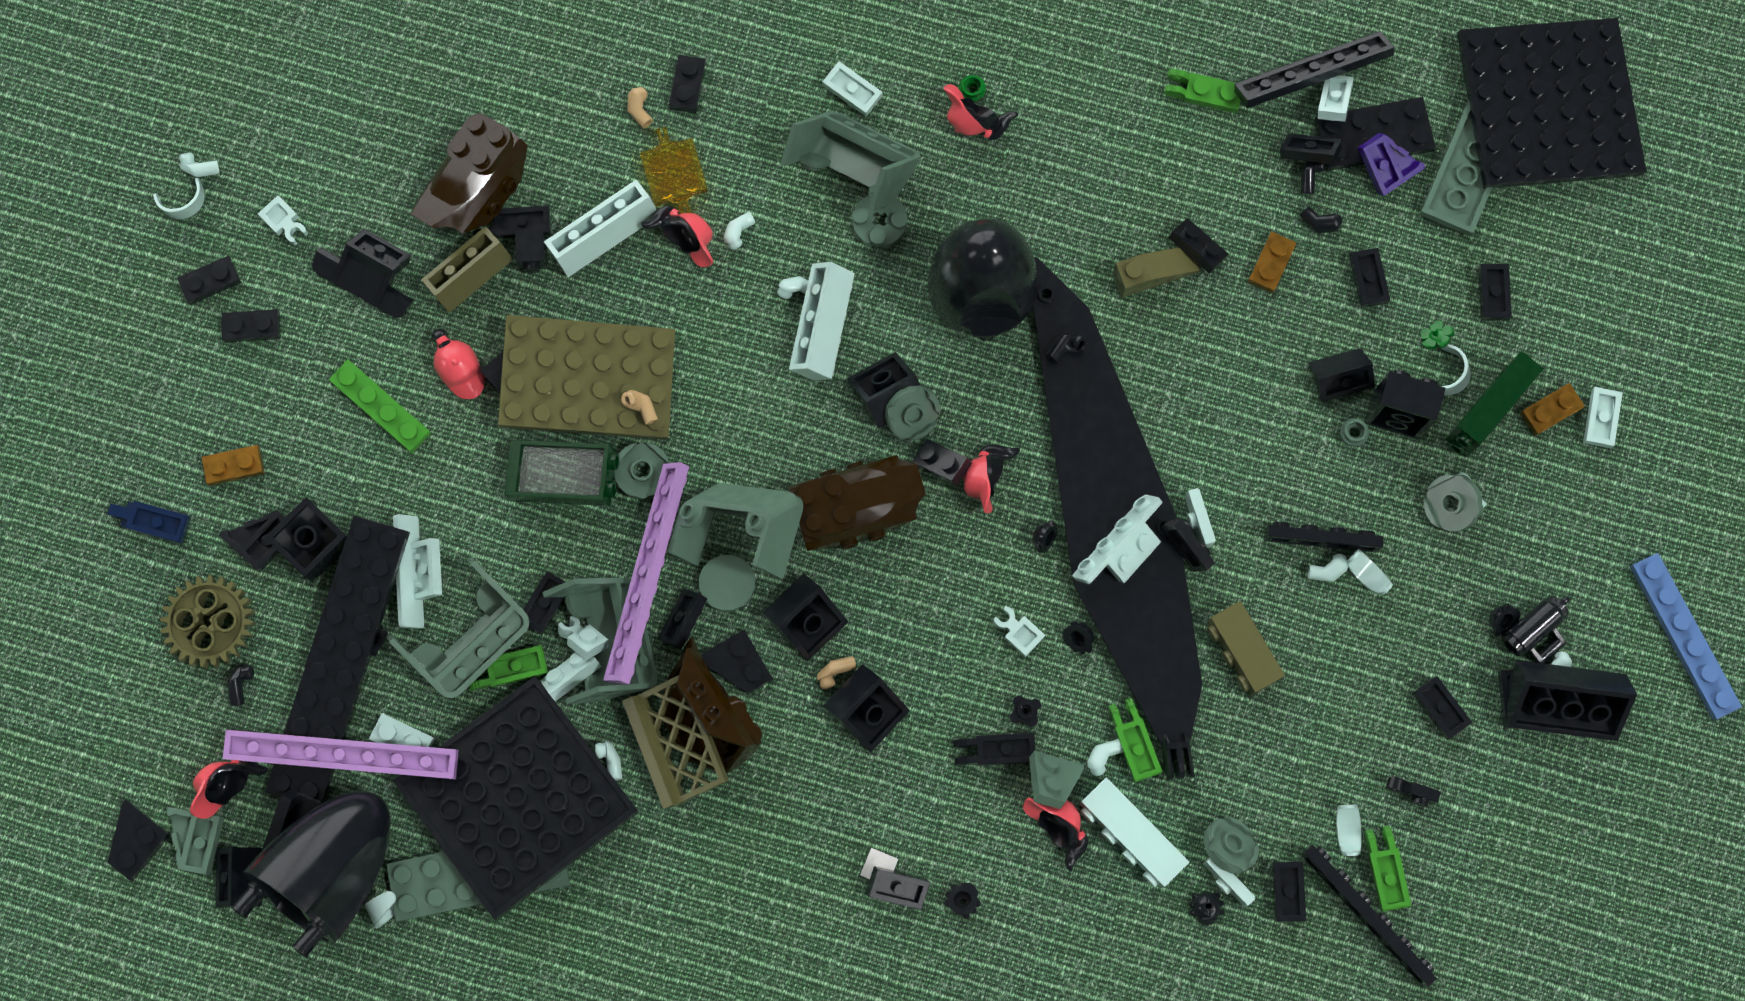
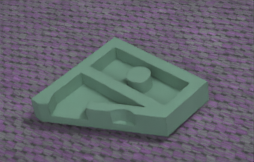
[1029,751,1084,809]
[167,807,224,876]

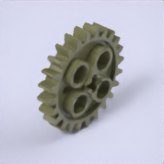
[160,575,256,669]

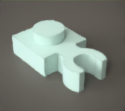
[258,196,308,246]
[993,606,1045,658]
[558,616,609,661]

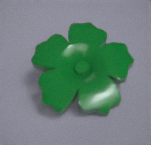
[1419,320,1454,349]

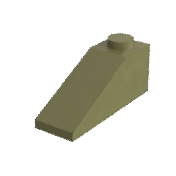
[1113,247,1201,298]

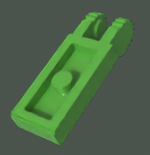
[1164,69,1241,113]
[469,645,548,691]
[1108,698,1163,783]
[1364,826,1411,912]

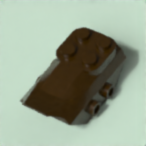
[410,114,528,234]
[788,455,926,551]
[659,636,762,774]

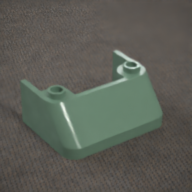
[780,111,920,211]
[667,483,803,579]
[387,557,529,698]
[543,578,658,704]

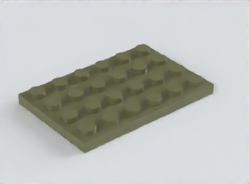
[498,315,675,440]

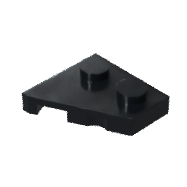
[219,510,285,572]
[701,630,773,695]
[108,800,171,881]

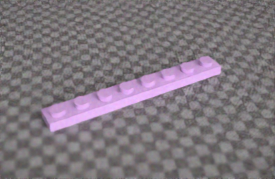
[603,462,689,684]
[223,730,459,779]

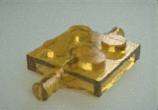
[640,127,708,213]

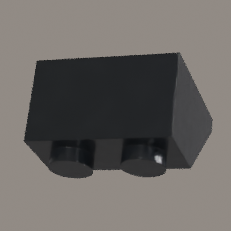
[847,352,921,428]
[265,497,347,582]
[762,573,848,661]
[823,664,910,752]

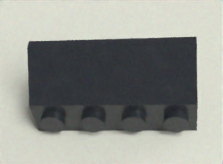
[1506,660,1637,741]

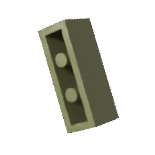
[421,226,513,313]
[1207,601,1285,696]

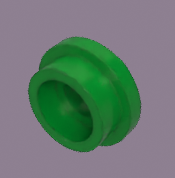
[958,75,986,102]

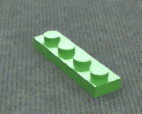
[328,359,431,454]

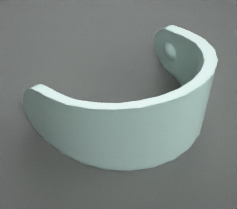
[153,177,205,219]
[1442,344,1471,395]
[1346,549,1393,595]
[1336,804,1362,856]
[365,891,396,929]

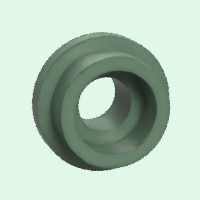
[1340,418,1369,447]

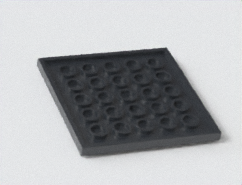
[1457,18,1647,189]
[393,676,639,921]

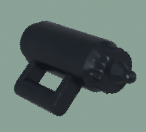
[1502,596,1569,663]

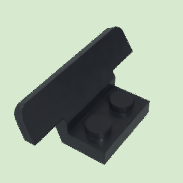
[312,229,413,318]

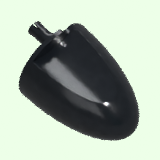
[928,219,1038,342]
[231,791,391,958]

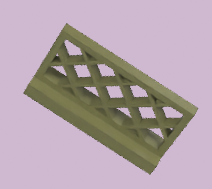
[622,675,729,809]

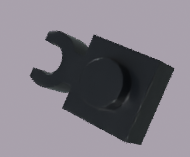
[1385,775,1441,808]

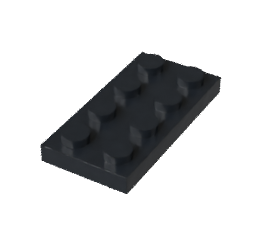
[1314,97,1436,171]

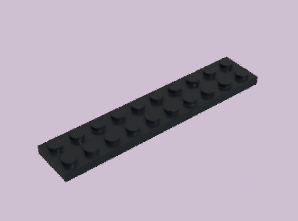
[265,515,410,803]

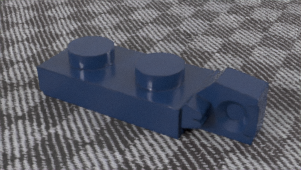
[107,501,191,544]

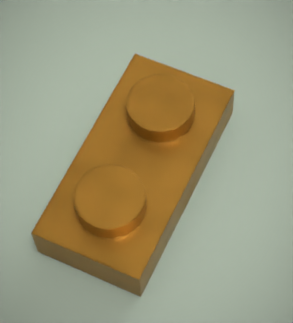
[1247,231,1297,294]
[1520,383,1585,436]
[202,445,265,486]

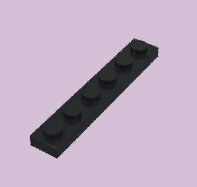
[1234,31,1395,109]
[1300,845,1437,987]

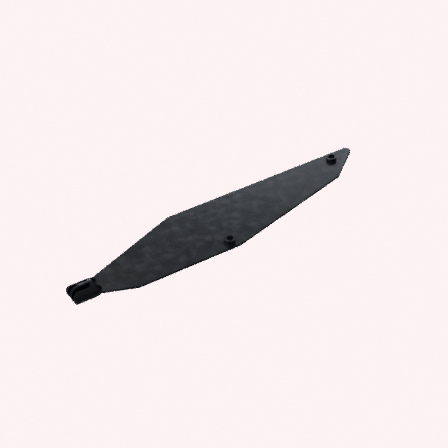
[1033,257,1202,780]

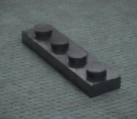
[1264,522,1384,553]

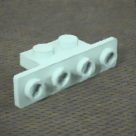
[1072,495,1162,584]
[393,514,442,629]

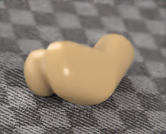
[627,87,653,129]
[621,390,659,425]
[817,656,856,689]

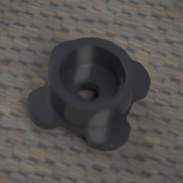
[1010,695,1041,727]

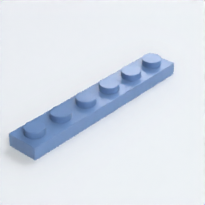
[1630,553,1742,720]

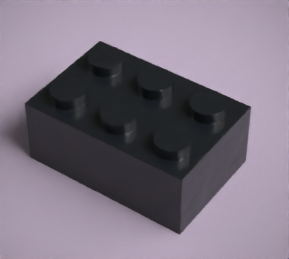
[1364,370,1446,440]

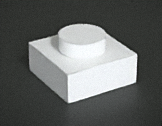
[860,848,898,880]

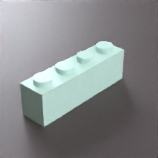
[544,180,657,277]
[789,262,855,380]
[1079,777,1189,888]

